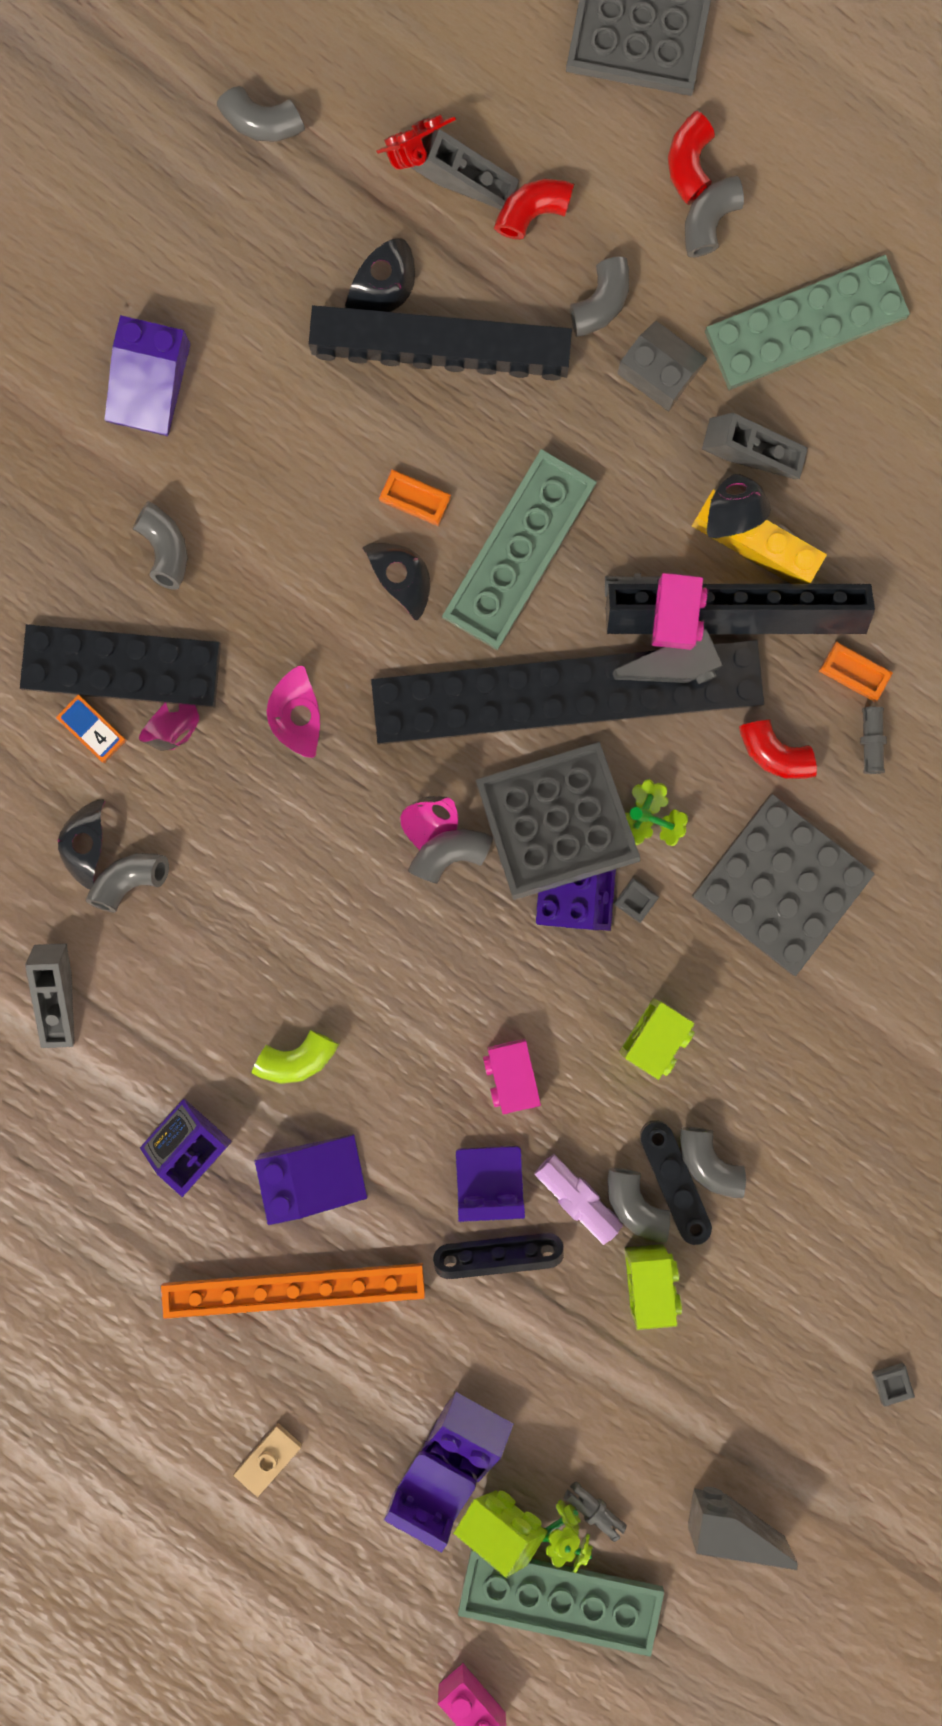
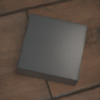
[614,878,659,923]
[872,1363,915,1407]

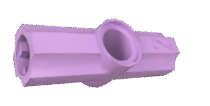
[534,1154,623,1245]

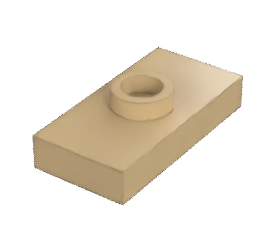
[233,1423,302,1498]

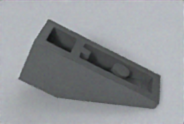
[411,129,519,210]
[702,413,808,479]
[612,629,722,684]
[25,943,74,1048]

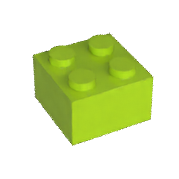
[619,997,695,1080]
[624,1244,682,1330]
[453,1490,548,1578]

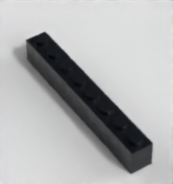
[308,305,572,381]
[605,584,875,634]

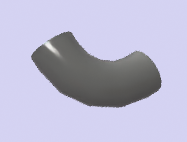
[217,86,305,142]
[685,175,744,257]
[570,257,629,337]
[133,501,188,590]
[408,828,493,884]
[85,853,169,913]
[680,1127,746,1199]
[608,1168,670,1243]

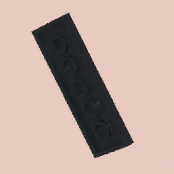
[20,624,221,708]

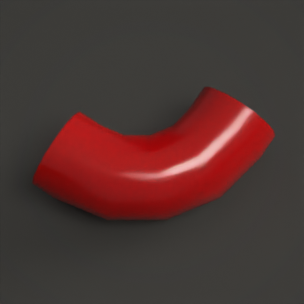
[668,111,715,205]
[494,178,575,240]
[739,719,817,779]

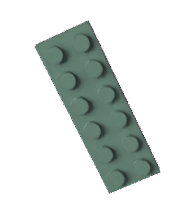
[705,255,910,390]
[442,449,597,651]
[458,1549,664,1657]

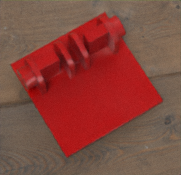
[377,114,456,170]

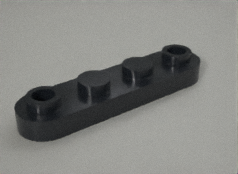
[640,1120,712,1245]
[433,1233,564,1279]

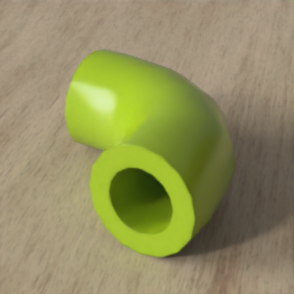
[252,1030,339,1084]

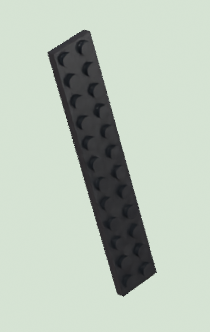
[371,640,764,745]

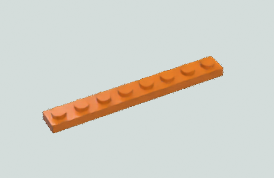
[161,1263,425,1319]

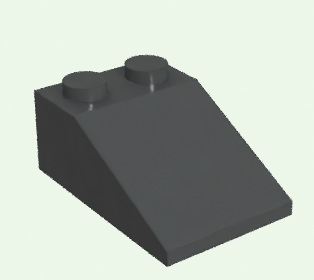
[688,1487,798,1570]

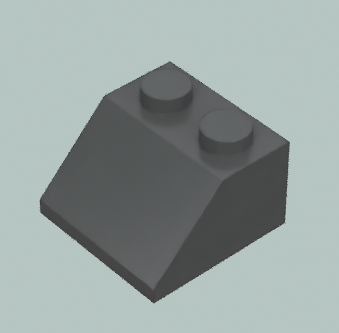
[617,321,708,412]

